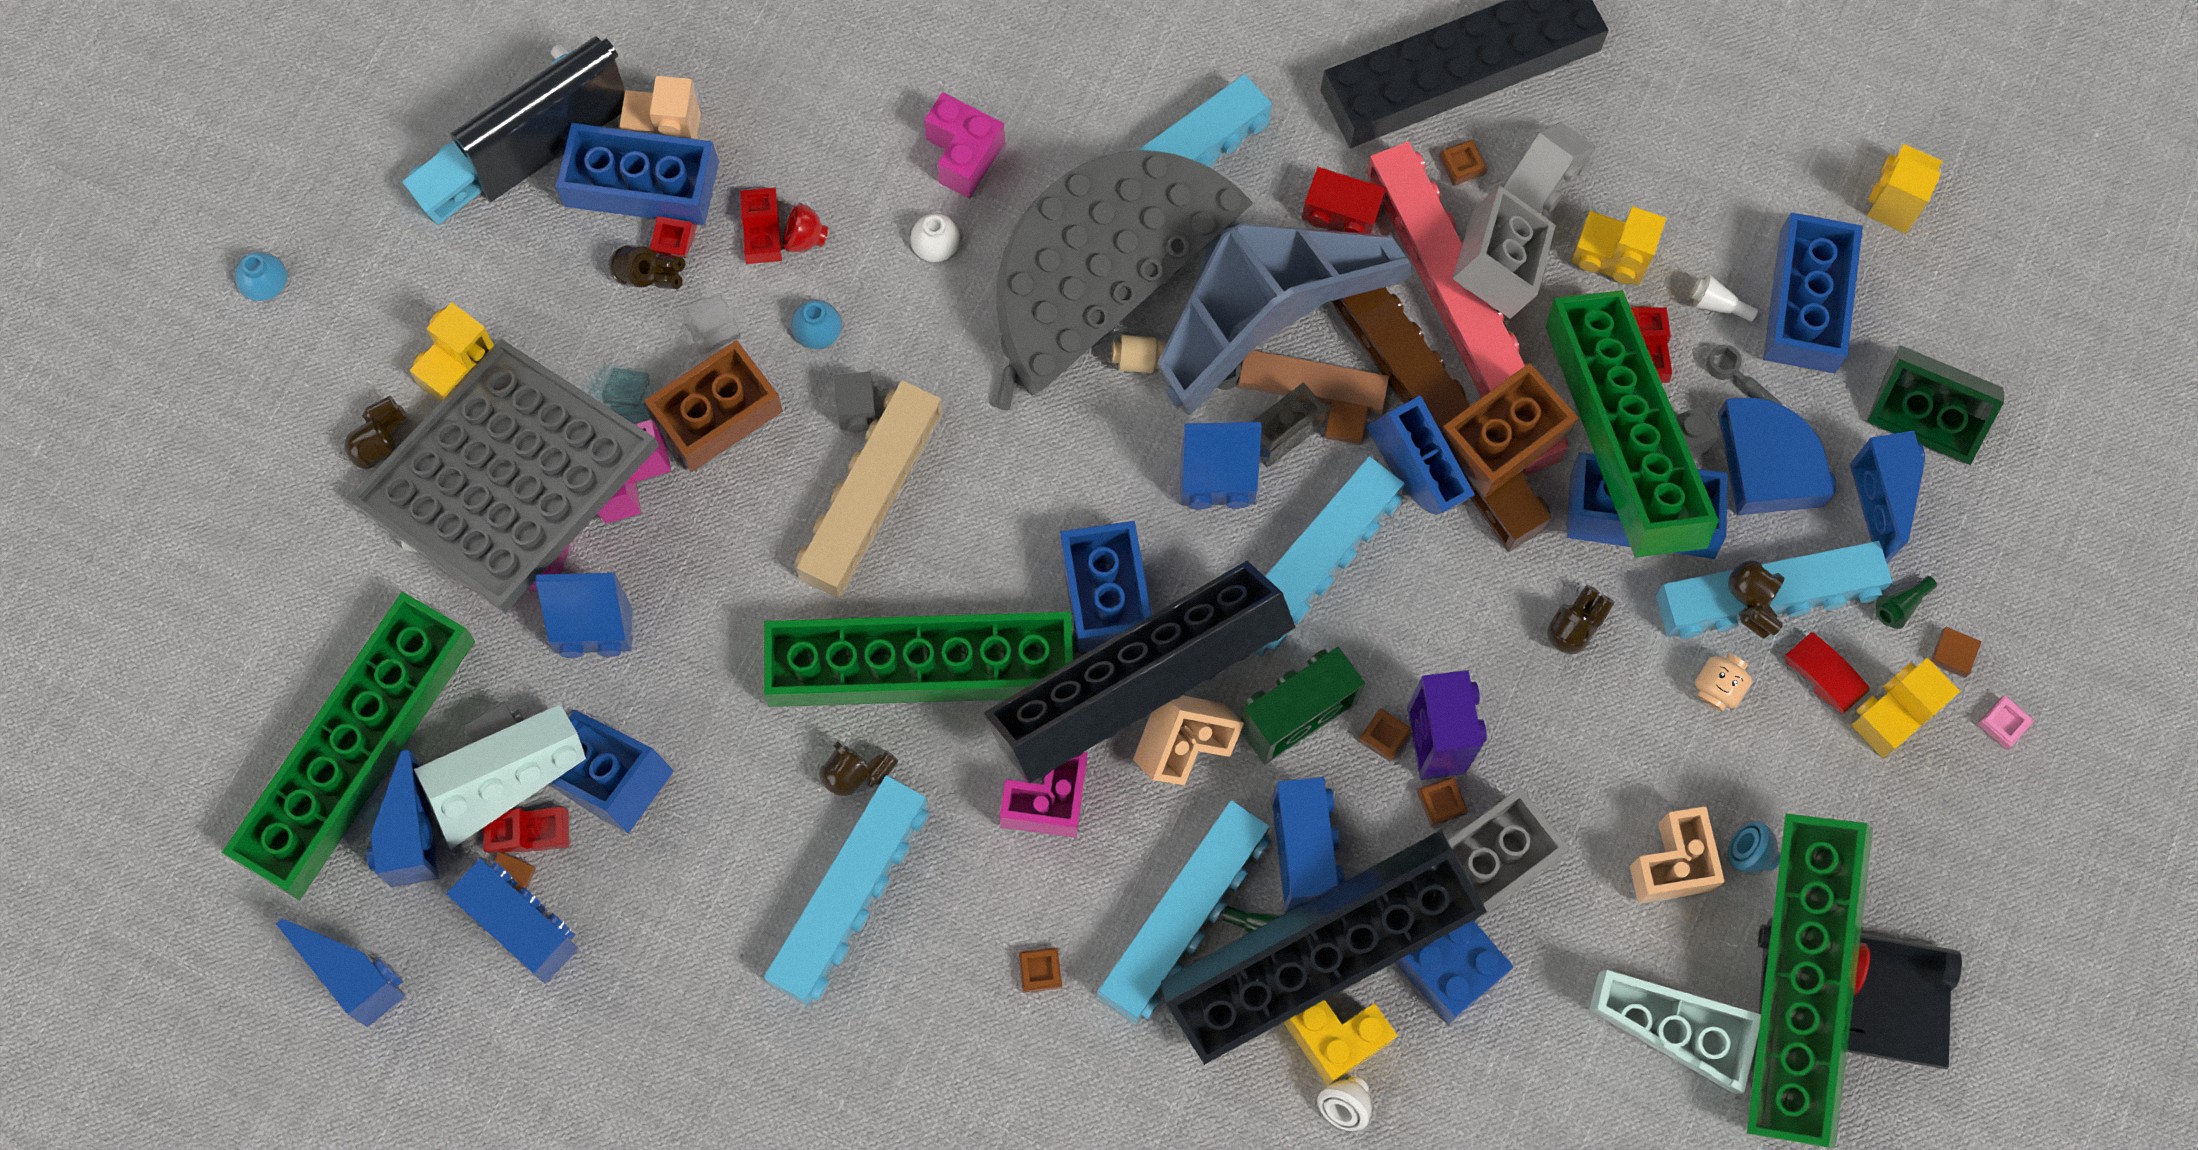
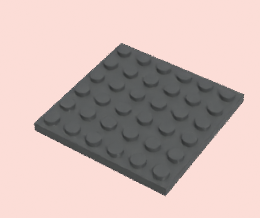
[348,339,660,614]

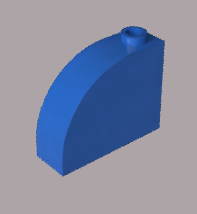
[1366,395,1475,515]
[1718,398,1836,515]

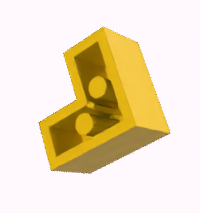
[1867,143,1943,234]
[1571,206,1667,286]
[409,302,494,402]
[1851,657,1961,759]
[1283,1000,1398,1086]

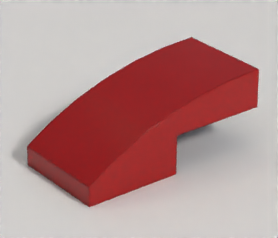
[740,187,782,264]
[650,216,697,258]
[1630,307,1672,383]
[1785,632,1870,714]
[483,807,569,853]

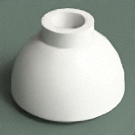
[910,213,960,262]
[1317,1076,1372,1131]

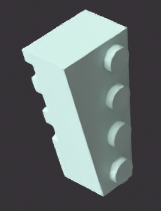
[414,704,586,850]
[1589,970,1761,1093]

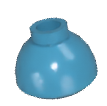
[235,252,287,301]
[791,299,842,349]
[1728,821,1781,873]

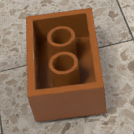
[644,340,783,472]
[1441,363,1579,498]

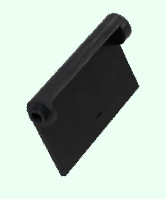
[450,36,625,203]
[1757,918,1962,1069]

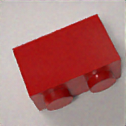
[1301,166,1386,234]

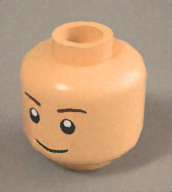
[1695,653,1752,712]

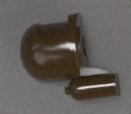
[609,245,685,289]
[344,396,407,469]
[1728,560,1785,639]
[1547,584,1615,655]
[819,740,899,796]

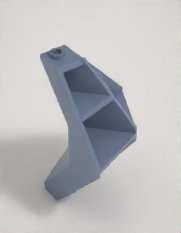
[1157,223,1412,415]

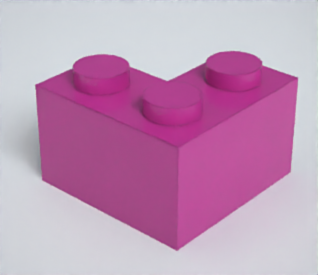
[924,92,1005,199]
[598,419,671,524]
[999,752,1088,838]

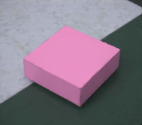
[1977,695,2035,750]

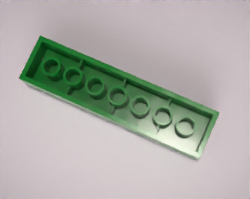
[1545,290,1719,558]
[221,592,475,901]
[764,612,1073,707]
[1747,813,1873,1148]

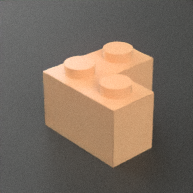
[619,76,701,139]
[1133,695,1244,786]
[1630,806,1725,904]

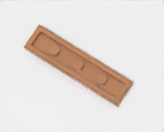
[1238,350,1389,414]

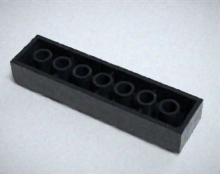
[1320,0,1609,149]
[983,560,1296,783]
[1161,829,1487,1065]

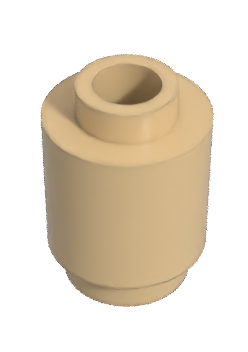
[1111,334,1165,373]

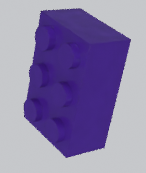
[1407,670,1487,780]

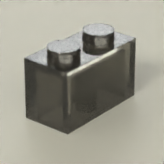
[1251,382,1327,468]

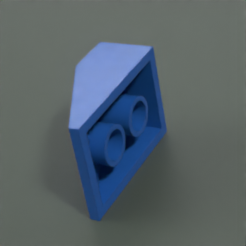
[1179,422,1261,510]
[1849,431,1925,564]
[536,573,632,658]
[548,710,674,834]
[366,750,439,887]
[276,918,406,1027]

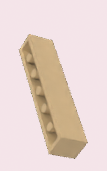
[795,380,943,599]

